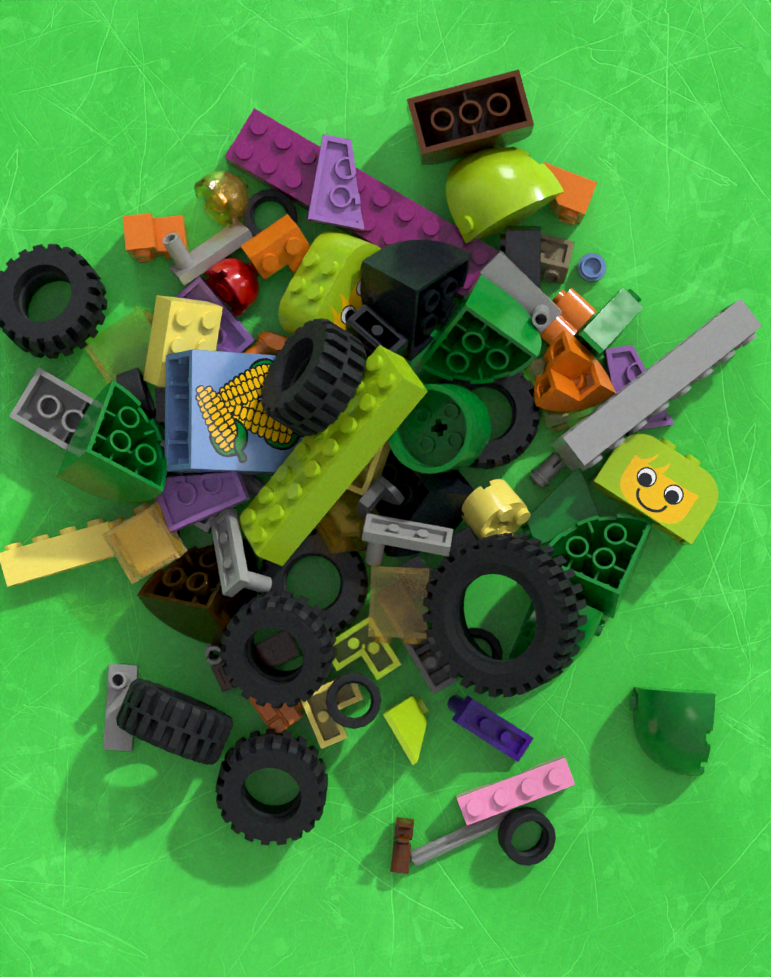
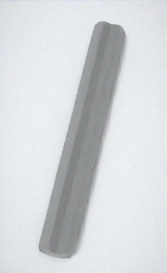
[410,808,513,866]

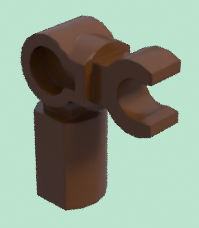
[390,817,414,874]

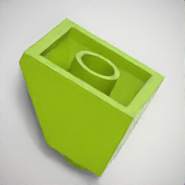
[383,694,429,765]

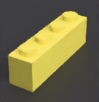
[0,518,121,587]

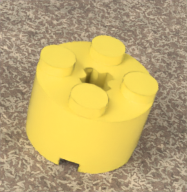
[461,479,531,539]

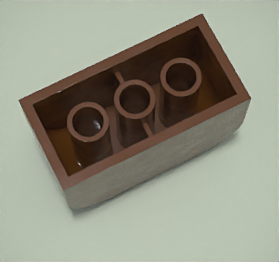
[407,69,534,165]

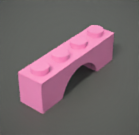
[456,755,575,825]

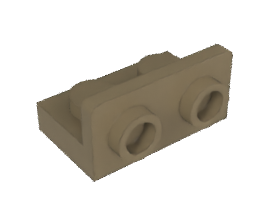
[541,234,574,284]

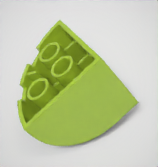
[446,146,564,243]

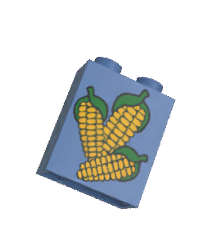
[165,349,305,476]

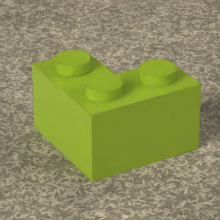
[332,616,401,680]

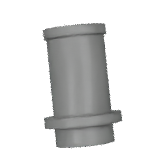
[530,452,566,489]
[205,644,223,665]

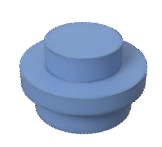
[578,253,606,282]

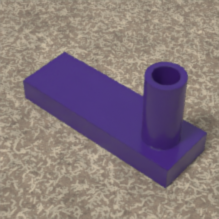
[447,695,534,762]

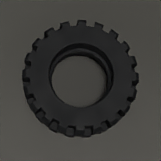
[0,244,107,359]
[261,318,367,436]
[439,371,541,469]
[259,528,368,633]
[220,591,337,709]
[116,678,233,765]
[215,728,328,846]

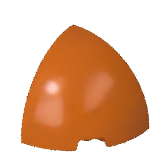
[534,330,616,412]

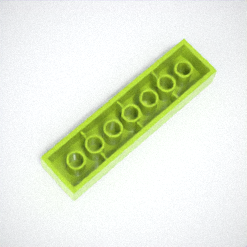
[238,345,428,566]

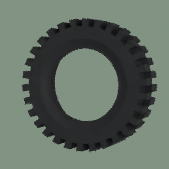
[423,533,587,698]

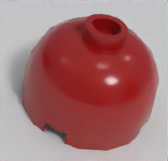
[204,258,260,316]

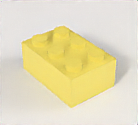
[143,295,223,387]

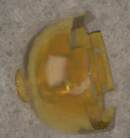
[194,170,250,228]

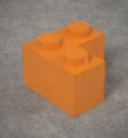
[122,213,189,263]
[240,214,310,280]

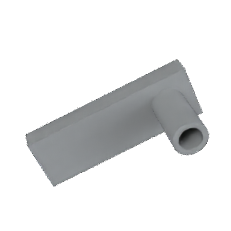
[162,219,253,286]
[480,250,562,333]
[210,508,272,597]
[362,513,453,566]
[103,663,139,751]

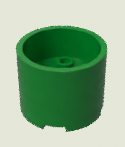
[388,384,491,474]

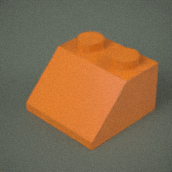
[543,162,597,226]

